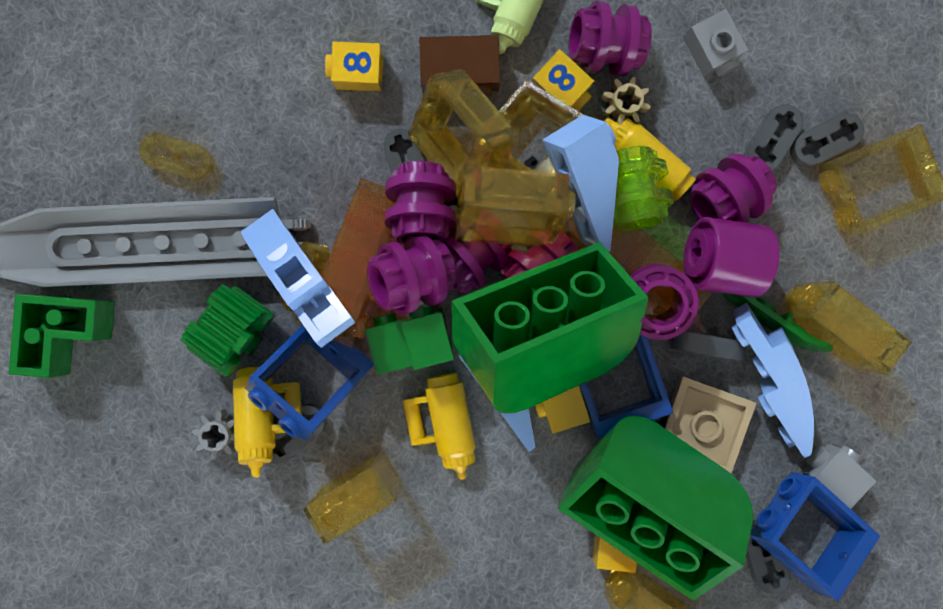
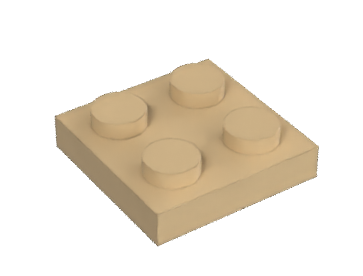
[662,376,757,474]

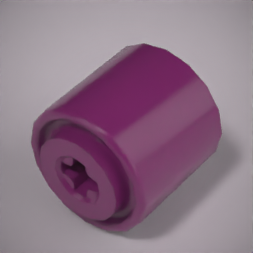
[683,217,780,297]

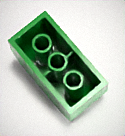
[452,242,649,414]
[557,416,753,601]

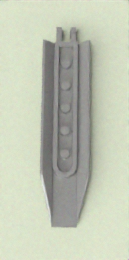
[0,197,312,287]

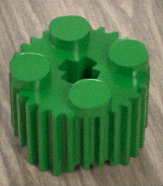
[180,284,276,378]

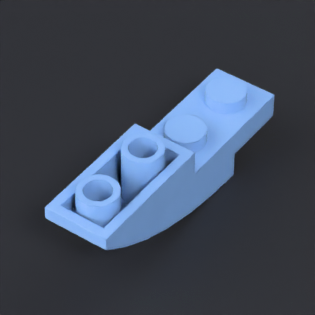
[241,209,356,348]
[731,303,814,458]

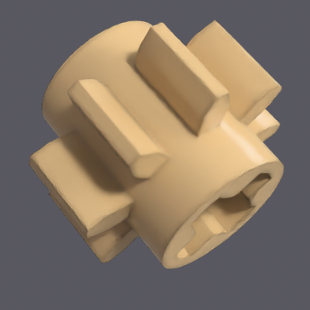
[601,77,651,124]

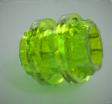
[613,146,674,231]

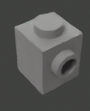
[683,9,748,78]
[802,444,877,509]

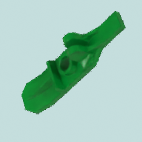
[721,293,833,353]

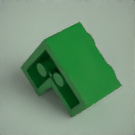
[8,294,115,378]
[365,304,454,375]

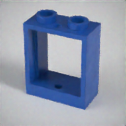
[245,325,374,441]
[579,334,673,439]
[750,472,880,601]

